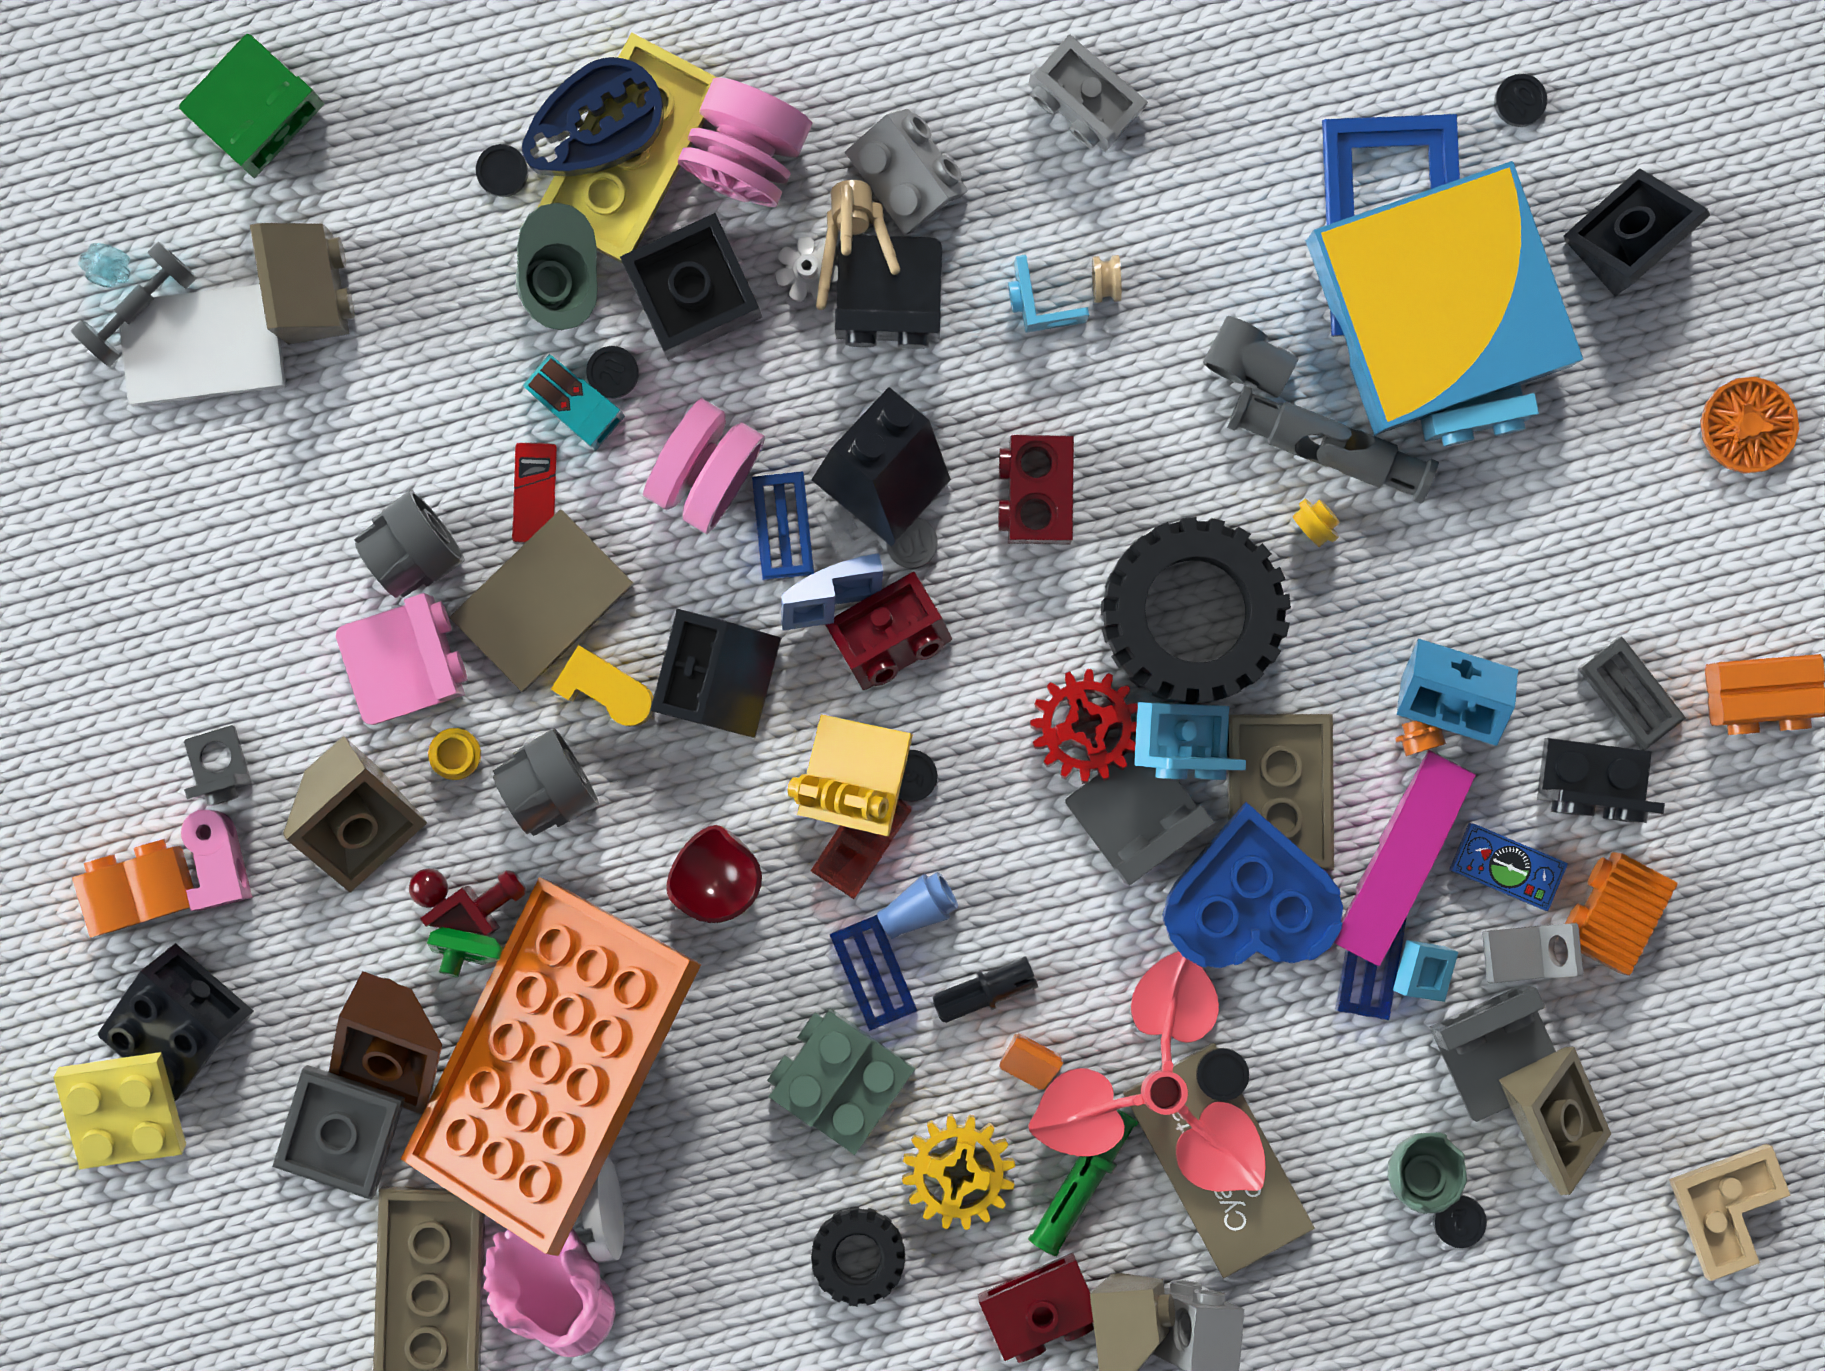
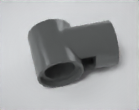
[1203,316,1299,398]

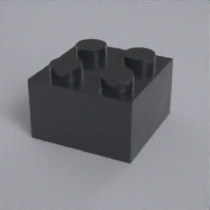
[620,213,762,361]

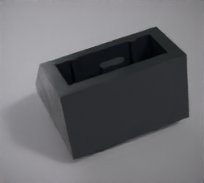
[650,609,782,738]

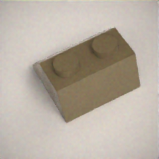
[250,223,355,345]

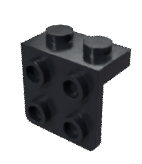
[835,235,942,349]

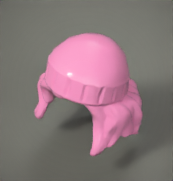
[483,1228,616,1357]

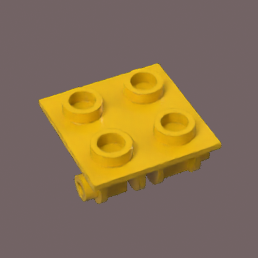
[787,714,913,837]

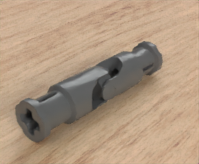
[1227,386,1439,504]

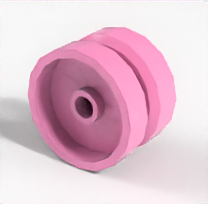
[643,398,765,534]

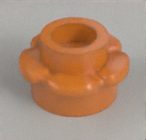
[1395,720,1446,756]

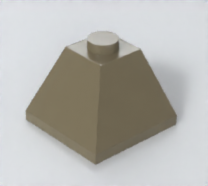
[283,736,427,893]
[1090,1273,1175,1371]

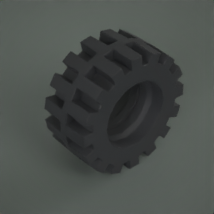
[811,1207,905,1307]

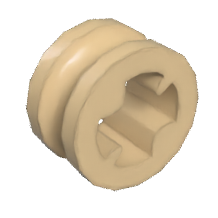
[1092,255,1122,303]

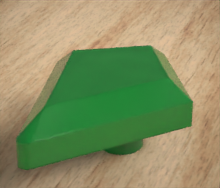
[427,927,503,978]

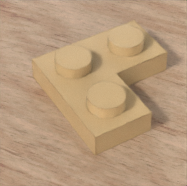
[1669,1144,1791,1281]

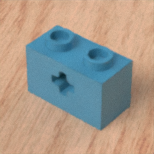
[1396,638,1518,746]

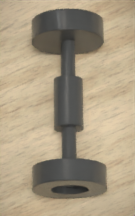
[70,241,197,367]

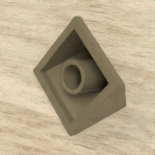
[1499,1047,1611,1195]

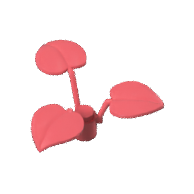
[1029,951,1265,1192]

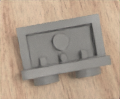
[1028,34,1148,152]
[844,109,968,235]

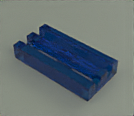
[829,914,918,1031]
[1335,917,1407,1020]

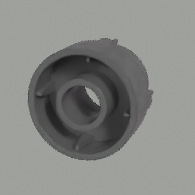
[354,490,465,598]
[493,728,599,836]

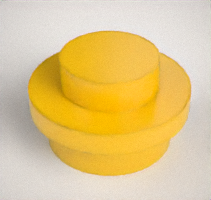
[1292,498,1340,547]
[428,728,481,780]

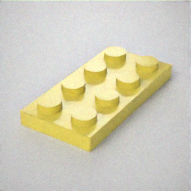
[537,32,718,264]

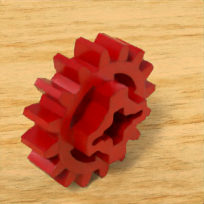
[1030,669,1138,784]

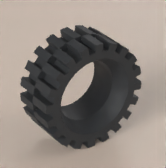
[1100,517,1291,704]

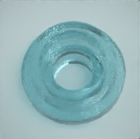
[78,243,131,288]

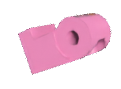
[181,810,252,911]

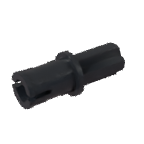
[933,956,1038,1023]

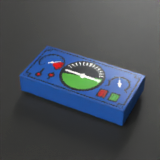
[1449,823,1568,911]

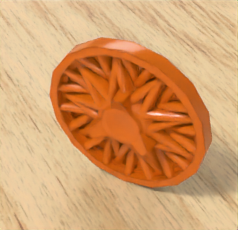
[1700,377,1799,474]

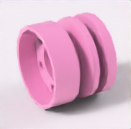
[678,78,813,207]

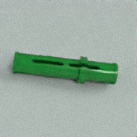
[1028,1109,1138,1257]

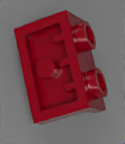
[825,571,952,690]

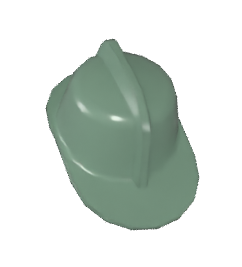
[515,203,598,331]

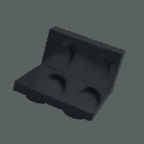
[1537,738,1665,823]
[98,943,254,1101]

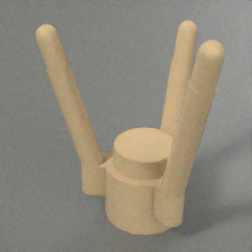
[816,180,900,310]

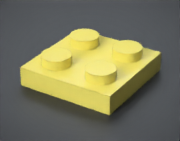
[53,1052,186,1169]

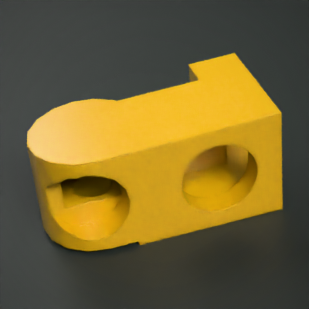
[551,645,654,727]

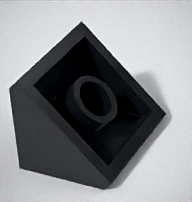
[1563,168,1710,296]

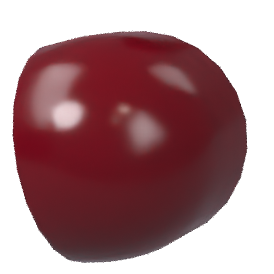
[667,825,762,923]

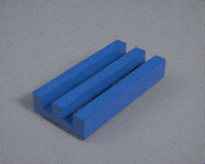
[752,471,814,581]

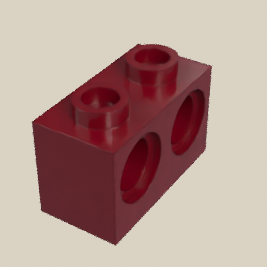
[998,435,1074,545]

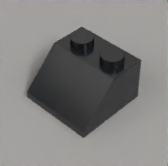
[811,387,951,547]

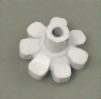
[775,237,838,303]

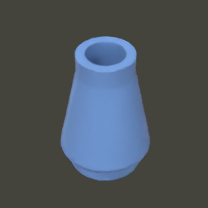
[877,872,958,939]

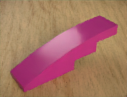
[1334,749,1476,966]

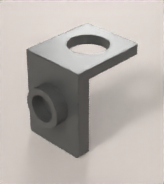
[184,725,252,806]

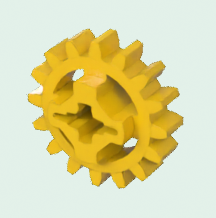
[902,1113,1015,1230]

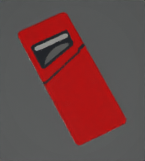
[512,443,557,542]

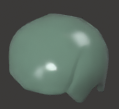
[1387,1132,1467,1214]

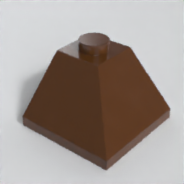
[329,971,442,1115]

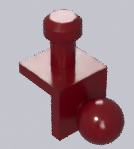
[409,868,526,936]

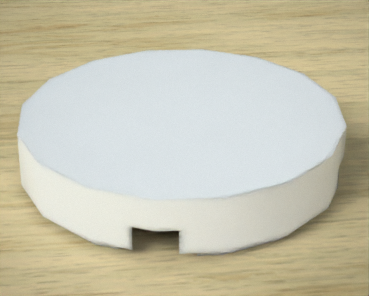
[580,1156,624,1262]

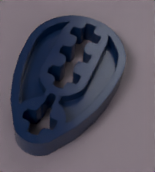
[522,57,664,176]

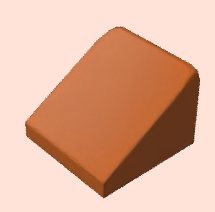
[999,1033,1064,1090]

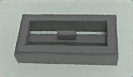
[1577,636,1686,750]

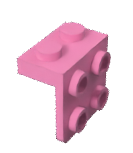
[336,593,467,725]

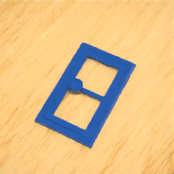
[1322,114,1460,337]

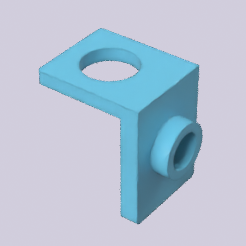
[1008,255,1089,333]

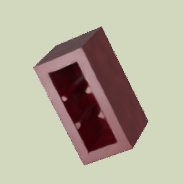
[978,1252,1094,1363]

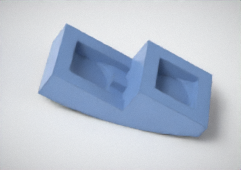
[781,553,883,631]

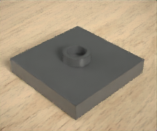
[272,1065,405,1200]

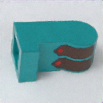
[523,354,625,452]

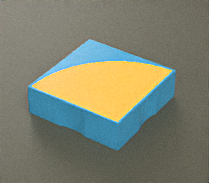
[1305,161,1584,436]

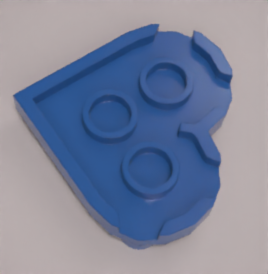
[1162,802,1343,968]

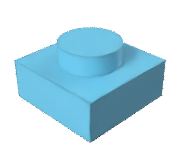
[1393,940,1458,1002]

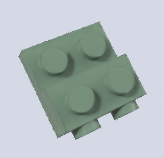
[767,1008,915,1155]

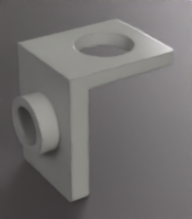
[1482,923,1583,983]

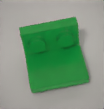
[179,34,325,179]

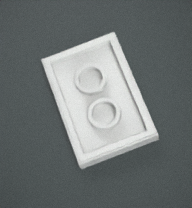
[116,284,287,407]

